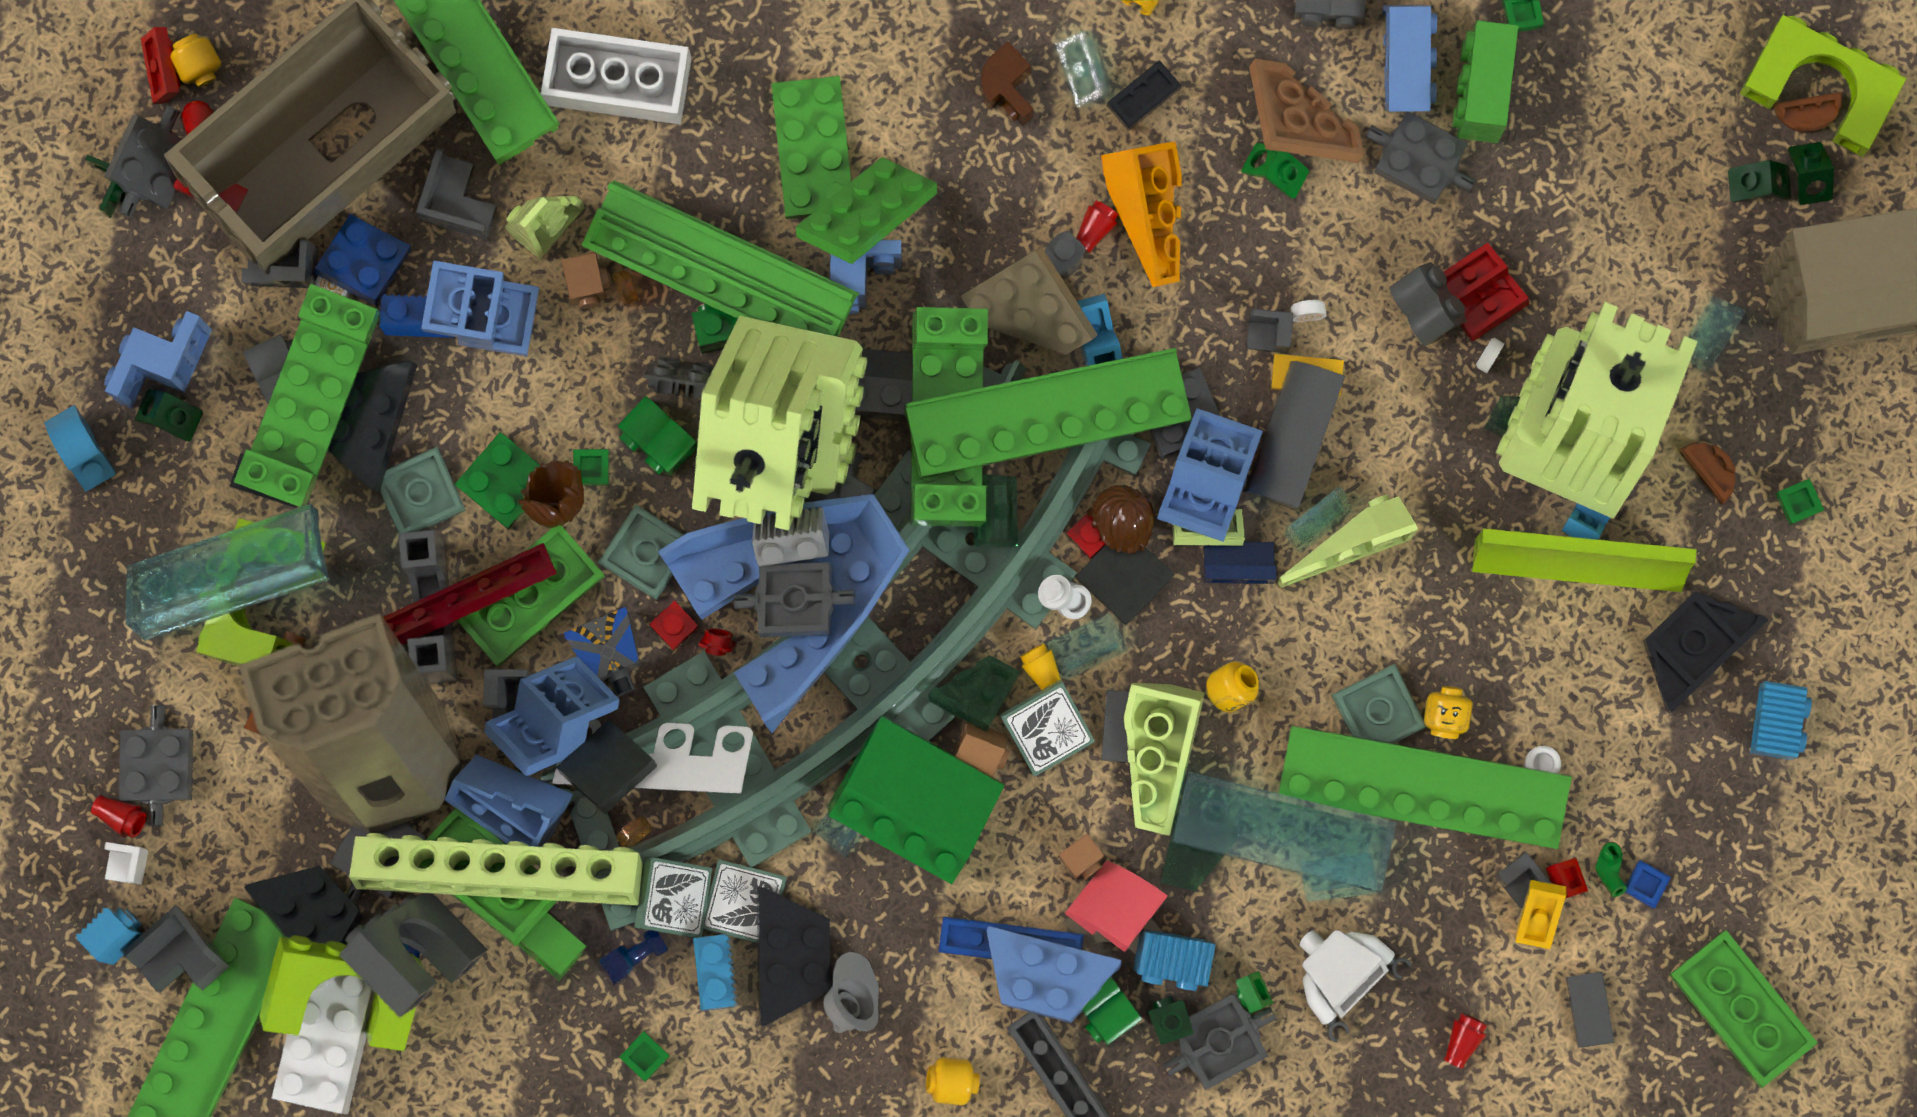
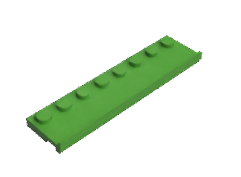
[393,0,560,165]
[581,180,859,337]
[904,348,1192,479]
[1278,725,1572,849]
[127,897,285,1117]

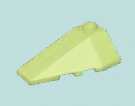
[505,196,585,259]
[1278,495,1418,588]
[1124,683,1205,836]

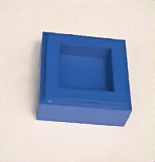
[1624,860,1671,909]

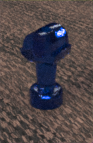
[598,930,669,986]

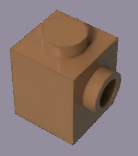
[561,252,611,309]
[953,720,1010,777]

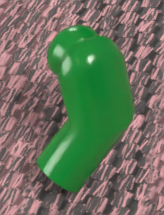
[1596,842,1627,897]

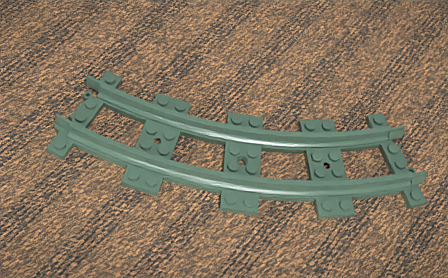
[539,360,1151,931]

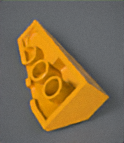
[1101,141,1182,287]

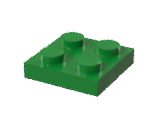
[455,432,540,530]

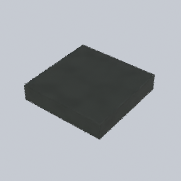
[1075,545,1175,625]
[556,719,657,814]

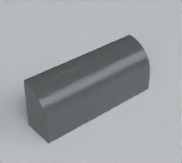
[1245,361,1345,511]

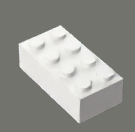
[541,28,692,125]
[272,975,374,1114]

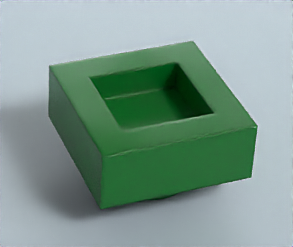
[1502,0,1544,32]
[573,449,610,486]
[1775,478,1824,525]
[1236,971,1273,1014]
[619,1031,670,1082]

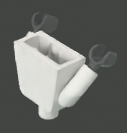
[1300,930,1411,1042]

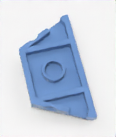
[987,926,1122,1023]

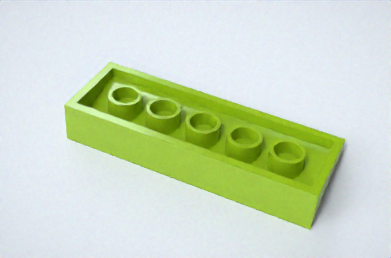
[1472,529,1697,592]

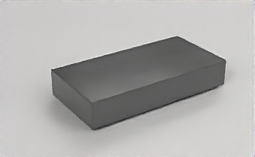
[1101,690,1129,763]
[1566,972,1615,1048]

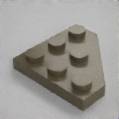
[961,246,1098,355]

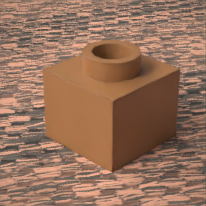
[1058,833,1104,880]

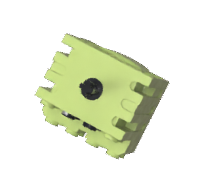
[1496,302,1698,519]
[692,316,867,531]

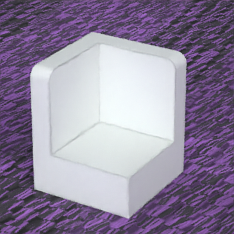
[104,842,148,885]

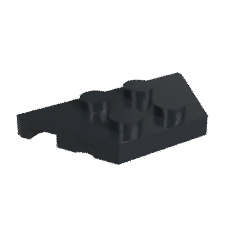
[328,360,417,492]
[1643,591,1768,714]
[244,866,363,945]
[757,887,831,1026]

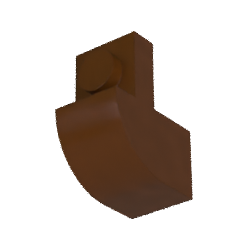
[981,41,1034,126]

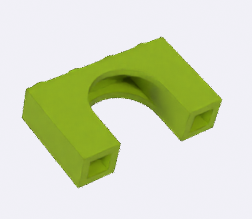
[1739,15,1907,157]
[196,518,326,666]
[259,936,423,1051]

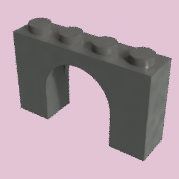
[398,530,458,684]
[339,893,488,1018]

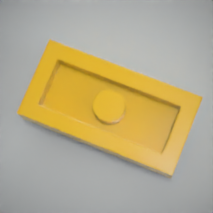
[1515,880,1566,949]

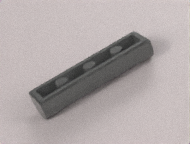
[1006,1012,1110,1117]

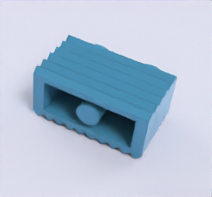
[1750,681,1812,760]
[76,907,143,965]
[1133,929,1216,991]
[693,934,738,1011]

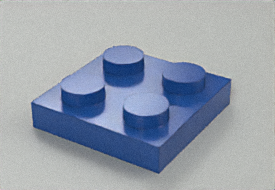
[314,214,411,306]

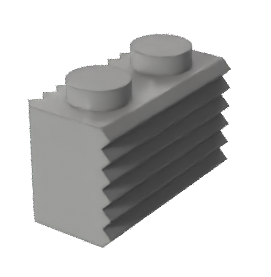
[752,506,830,567]

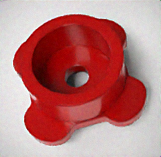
[698,628,736,656]

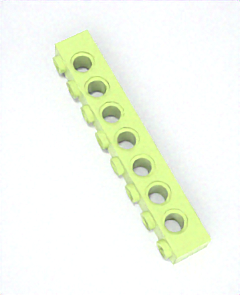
[349,833,643,905]

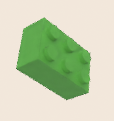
[1452,20,1518,144]

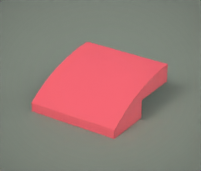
[1065,860,1168,952]

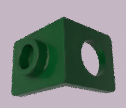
[1788,142,1834,205]
[85,155,126,218]
[1728,160,1791,202]
[135,389,203,442]

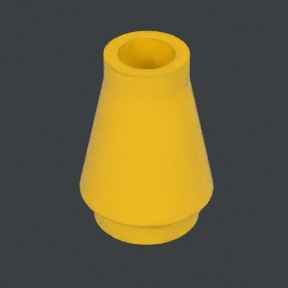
[1020,643,1061,690]

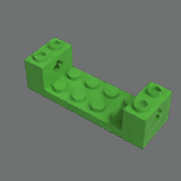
[234,283,380,509]
[910,307,988,527]

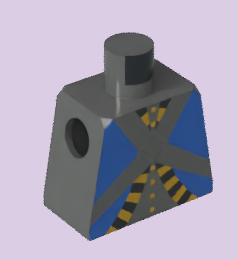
[563,607,642,697]

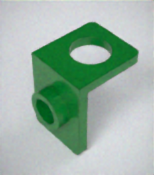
[1241,143,1309,199]

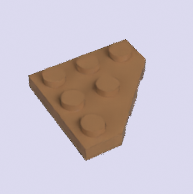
[1249,59,1364,163]

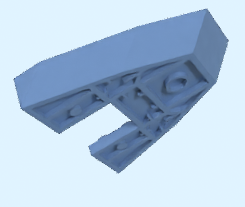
[658,494,909,733]

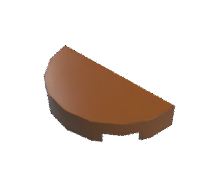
[1773,92,1842,133]
[1678,443,1736,505]

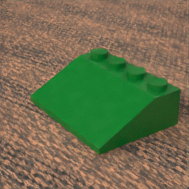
[828,715,1005,884]

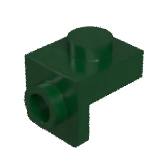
[1147,996,1194,1045]

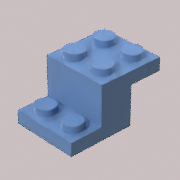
[830,240,902,315]
[421,260,539,357]
[104,311,212,409]
[1157,408,1263,542]
[484,656,620,776]

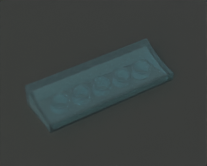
[126,504,329,641]
[1172,772,1397,893]

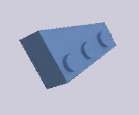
[1382,4,1437,112]
[445,755,573,847]

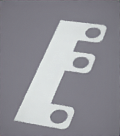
[552,719,753,793]

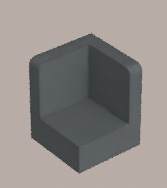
[1247,309,1293,353]
[1495,852,1551,908]

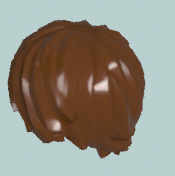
[519,460,584,528]
[1087,485,1154,554]

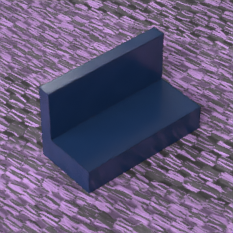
[1204,542,1276,584]

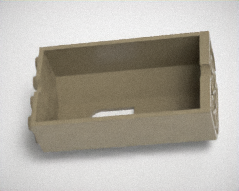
[164,0,456,275]
[1761,208,1917,354]
[239,613,462,834]

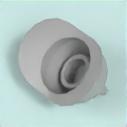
[824,952,879,1033]

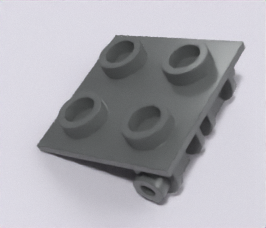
[643,357,714,399]

